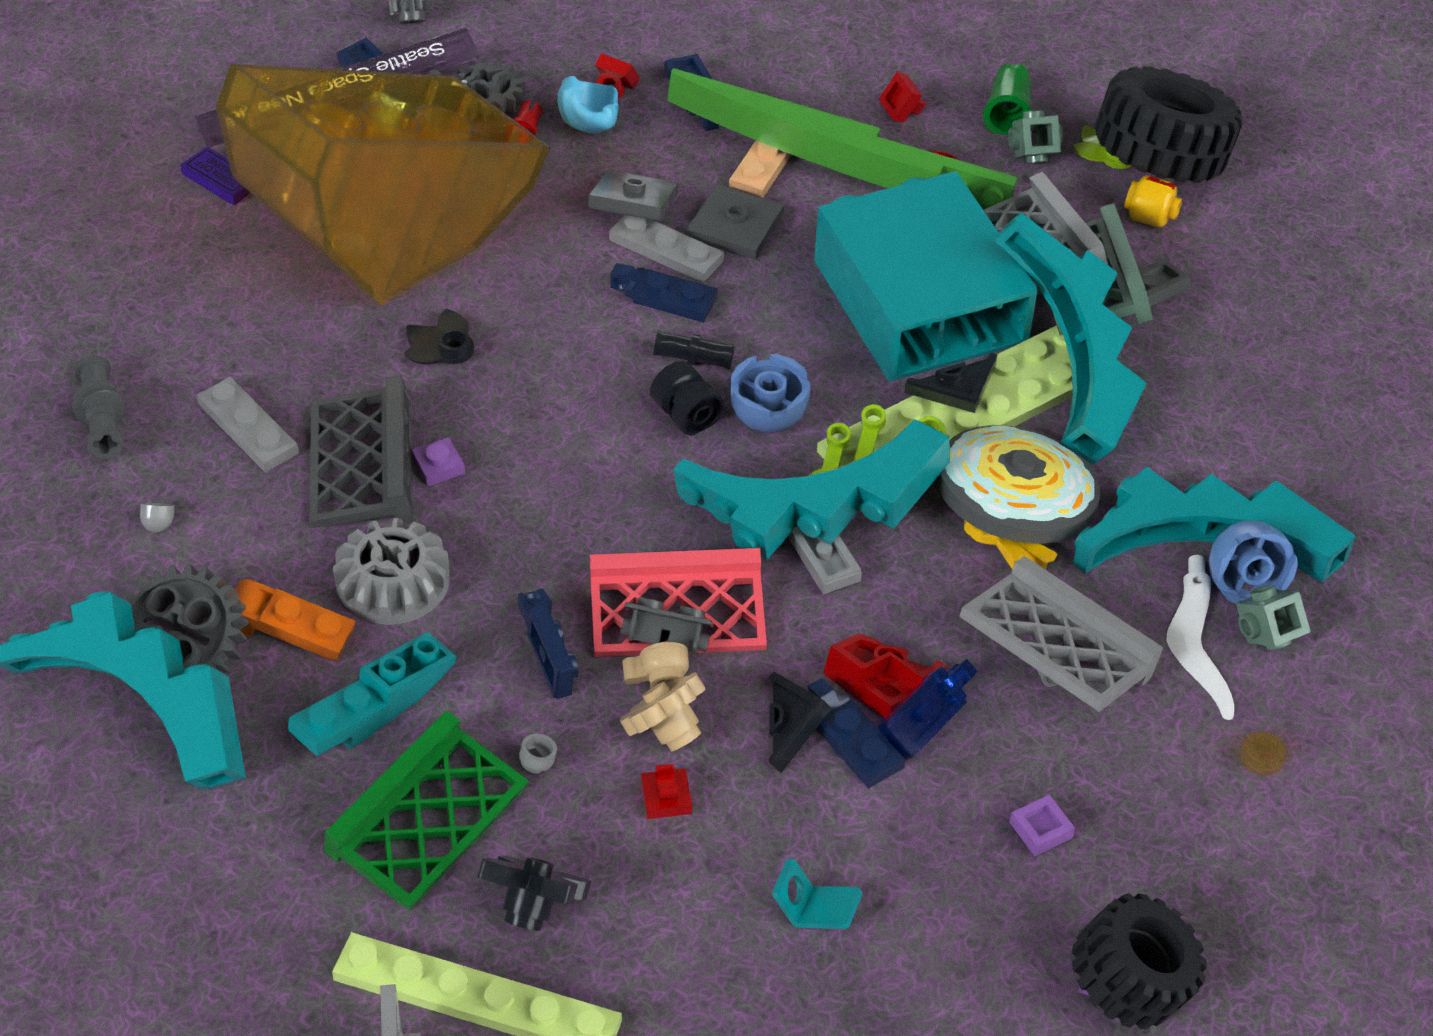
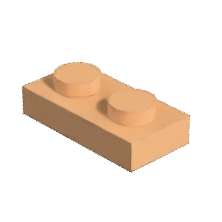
[729,141,791,198]

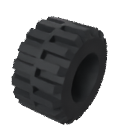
[1072,893,1207,1029]

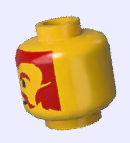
[1124,175,1182,228]

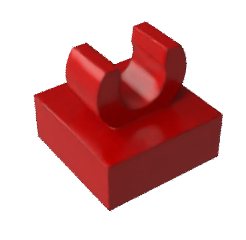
[595,53,640,99]
[878,71,927,122]
[641,763,692,819]

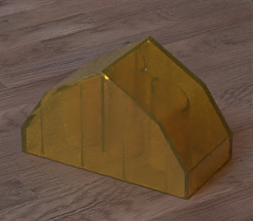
[216,63,550,306]

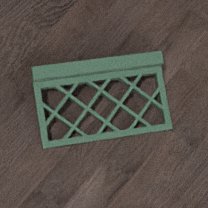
[1051,203,1153,335]

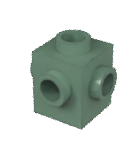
[1008,110,1063,164]
[1236,585,1311,650]

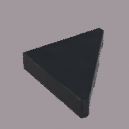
[904,353,998,413]
[769,672,831,773]

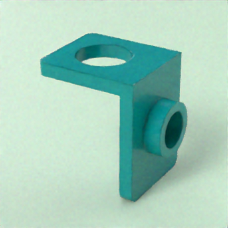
[772,859,863,929]

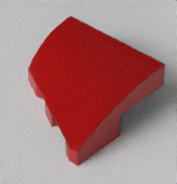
[823,633,948,720]

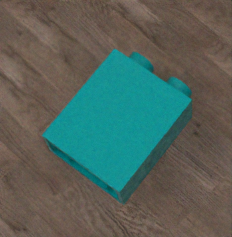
[814,171,1038,382]

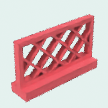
[590,548,767,657]

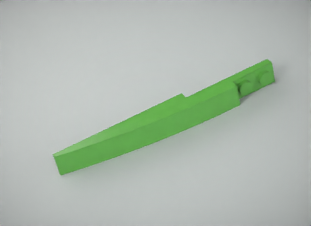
[667,68,1017,208]

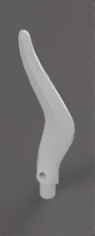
[1166,555,1234,720]

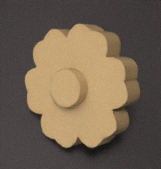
[620,672,706,752]

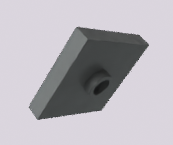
[588,170,678,221]
[687,184,784,260]

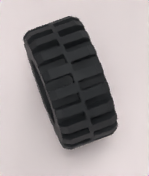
[1095,66,1243,183]

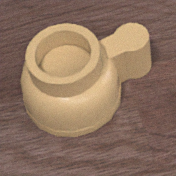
[622,642,689,688]

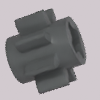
[389,0,432,24]

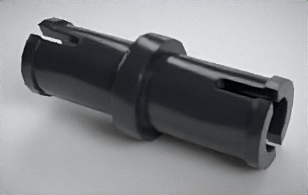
[653,330,735,369]

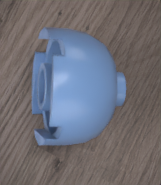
[731,354,810,433]
[1208,520,1298,604]

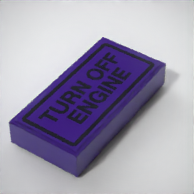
[181,146,260,205]

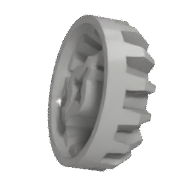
[333,518,450,625]

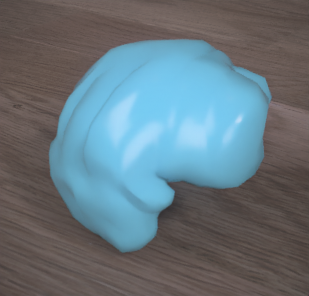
[557,76,619,134]

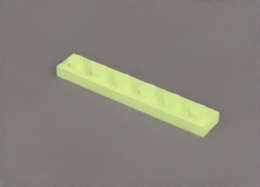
[332,932,622,1036]

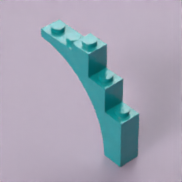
[995,212,1147,465]
[673,419,950,560]
[1073,467,1356,583]
[0,591,246,790]

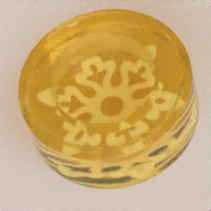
[1240,731,1287,776]

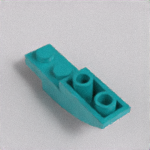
[288,632,456,756]

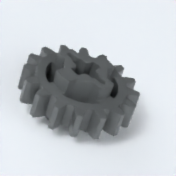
[449,58,525,121]

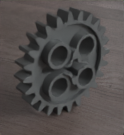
[124,564,249,691]

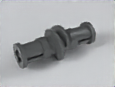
[72,355,126,459]

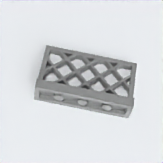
[984,172,1108,295]
[959,556,1163,712]

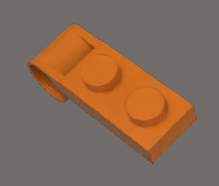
[235,579,356,661]

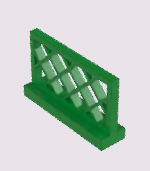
[324,710,529,911]

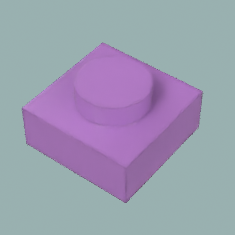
[411,437,465,486]
[1009,794,1075,857]

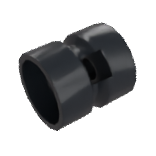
[650,361,724,436]

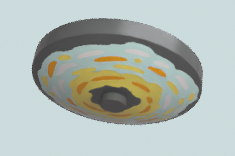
[936,425,1100,543]

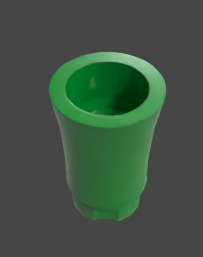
[983,63,1032,135]

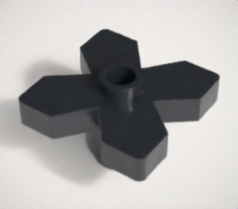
[477,855,591,931]

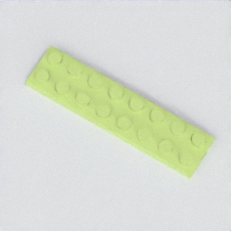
[817,326,1073,468]

